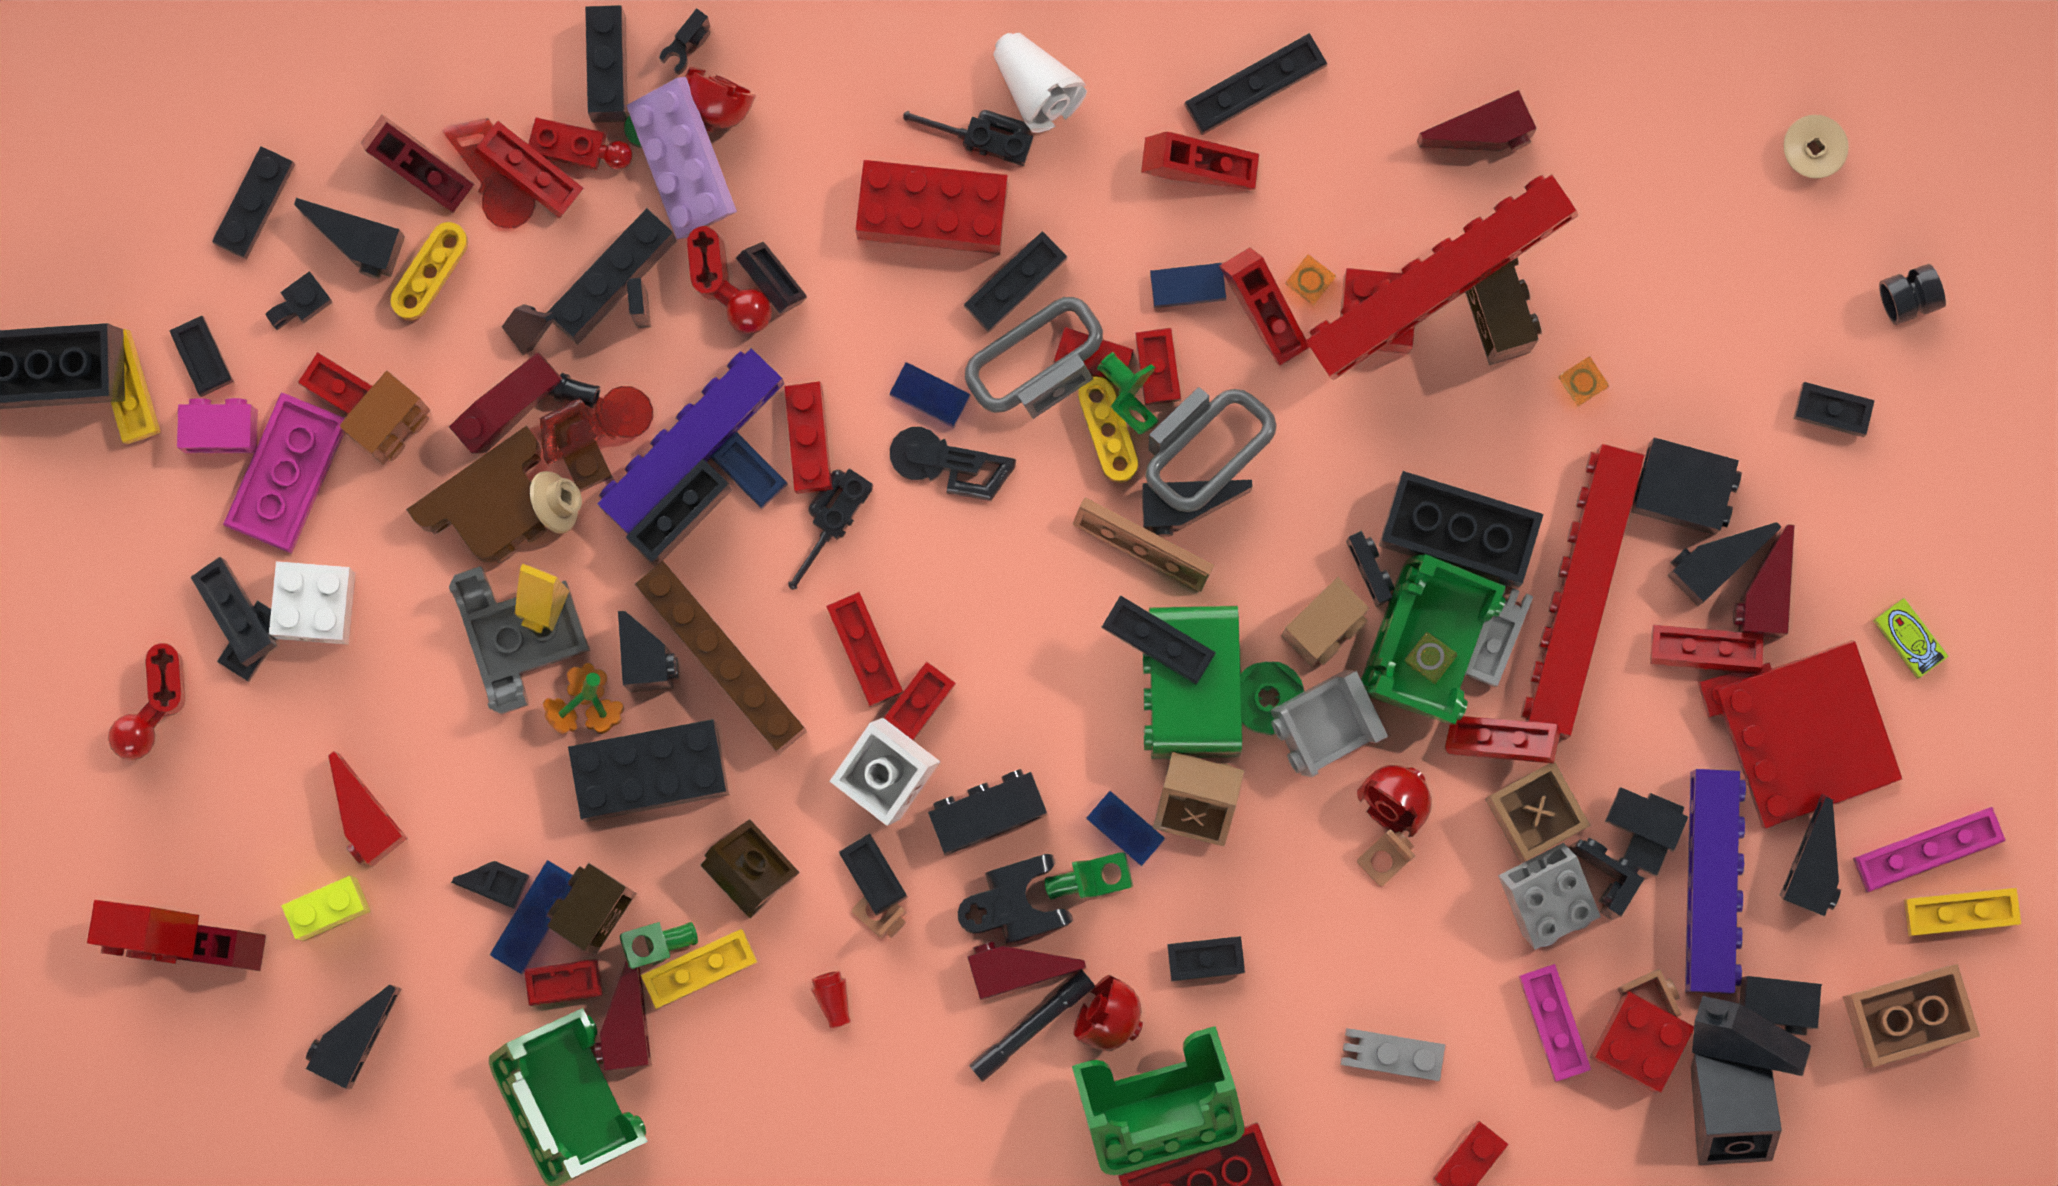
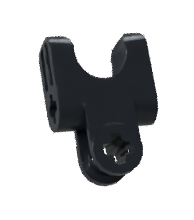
[958,854,1073,944]

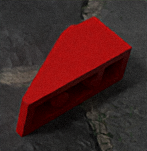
[1141,131,1259,190]
[1219,247,1310,366]
[328,751,408,866]

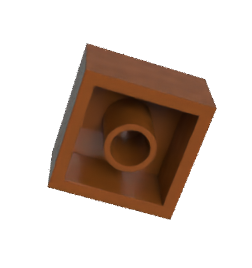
[339,370,430,465]

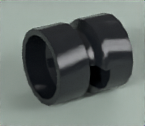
[1879,263,1946,325]

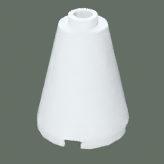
[993,33,1087,133]

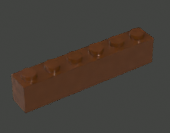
[635,561,807,755]

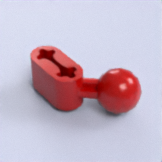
[687,226,772,334]
[108,643,185,760]

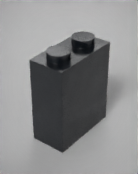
[1631,437,1742,535]

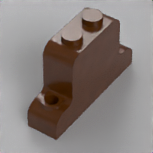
[406,425,547,563]

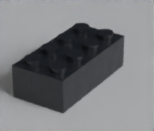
[0,323,125,409]
[1378,471,1544,589]
[568,719,730,822]

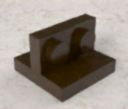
[700,819,800,918]

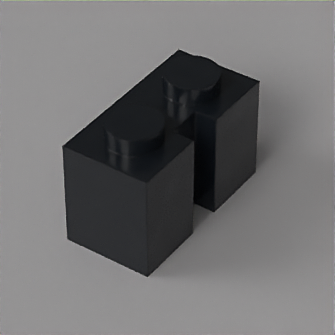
[1739,976,1822,1035]

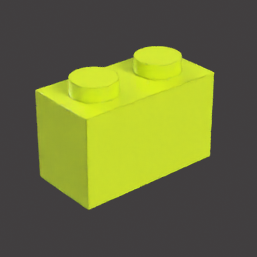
[281,876,371,941]

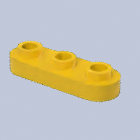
[391,222,468,321]
[1078,377,1138,483]

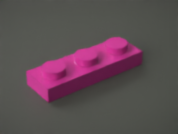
[1519,964,1591,1082]

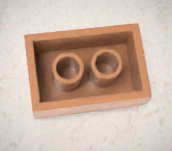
[1843,964,1980,1068]

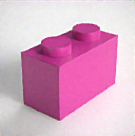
[177,398,258,453]

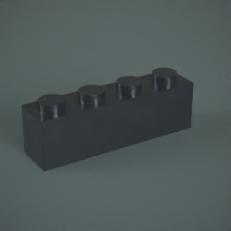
[549,208,677,345]

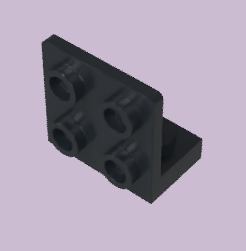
[1569,838,1645,920]

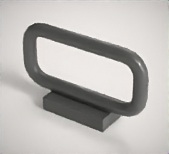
[965,297,1103,419]
[1145,387,1277,512]

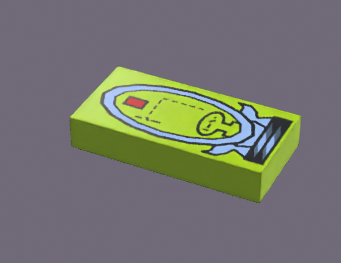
[1873,598,1949,679]

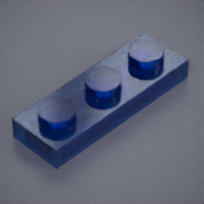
[489,860,572,974]

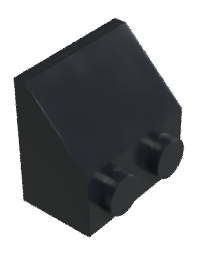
[618,611,679,692]

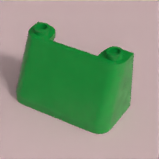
[1361,554,1505,725]
[489,1008,648,1186]

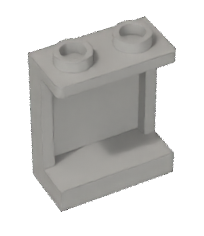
[1270,670,1388,777]

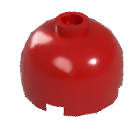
[685,67,756,132]
[1357,765,1432,837]
[1073,975,1143,1051]

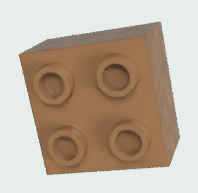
[1281,577,1369,667]
[1153,752,1244,847]
[1485,761,1591,863]

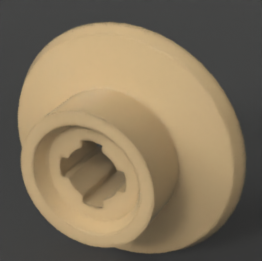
[1784,115,1849,178]
[530,471,582,534]

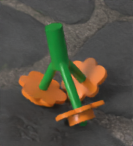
[543,663,624,734]

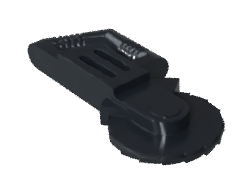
[890,427,1016,501]

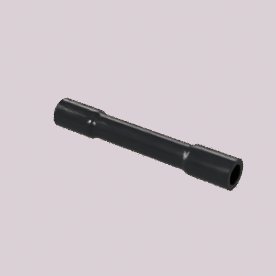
[969,970,1096,1082]

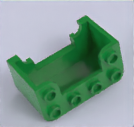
[1143,606,1242,759]
[1072,1026,1245,1175]

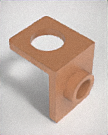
[1357,829,1415,886]
[852,896,907,939]
[1617,969,1681,1017]

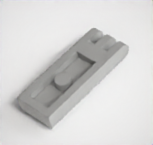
[1465,582,1533,687]
[1340,1028,1445,1081]

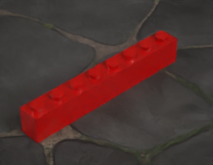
[1305,174,1578,381]
[1520,444,1645,739]

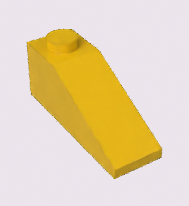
[515,563,569,633]

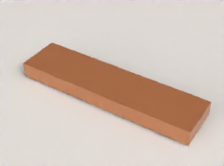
[1073,497,1214,592]

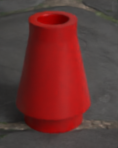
[811,971,851,1028]

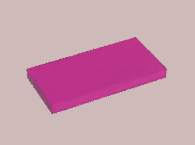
[223,392,345,554]

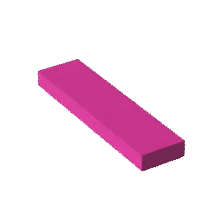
[1853,807,2006,892]

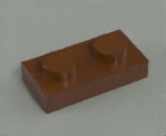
[548,410,613,492]

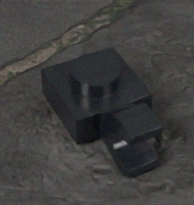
[659,8,711,75]
[265,271,333,330]

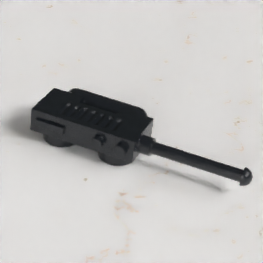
[903,110,1033,166]
[788,468,874,590]

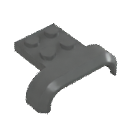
[449,566,590,714]

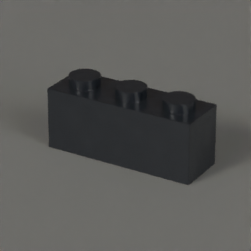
[585,5,628,123]
[626,459,732,567]
[928,769,1047,856]

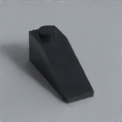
[294,198,405,279]
[1142,480,1253,537]
[1668,522,1782,606]
[1780,794,1841,916]
[306,985,401,1089]
[1692,996,1811,1076]

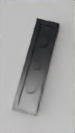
[1184,33,1327,135]

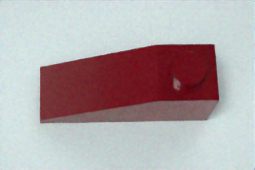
[1417,90,1537,151]
[361,114,475,213]
[449,352,563,454]
[1733,524,1795,638]
[153,925,266,971]
[967,942,1086,1000]
[595,954,652,1071]

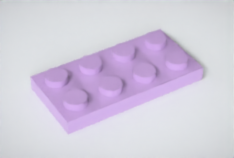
[626,77,737,239]

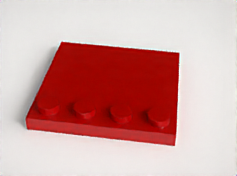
[1715,640,1903,829]

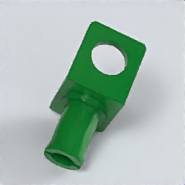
[1097,352,1159,435]
[1045,852,1133,900]
[619,922,698,969]

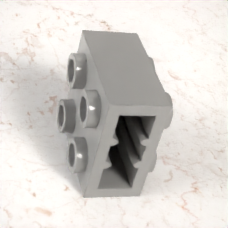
[1498,843,1601,950]

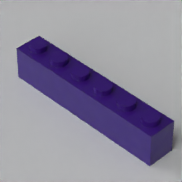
[597,348,784,534]
[1685,769,1746,994]

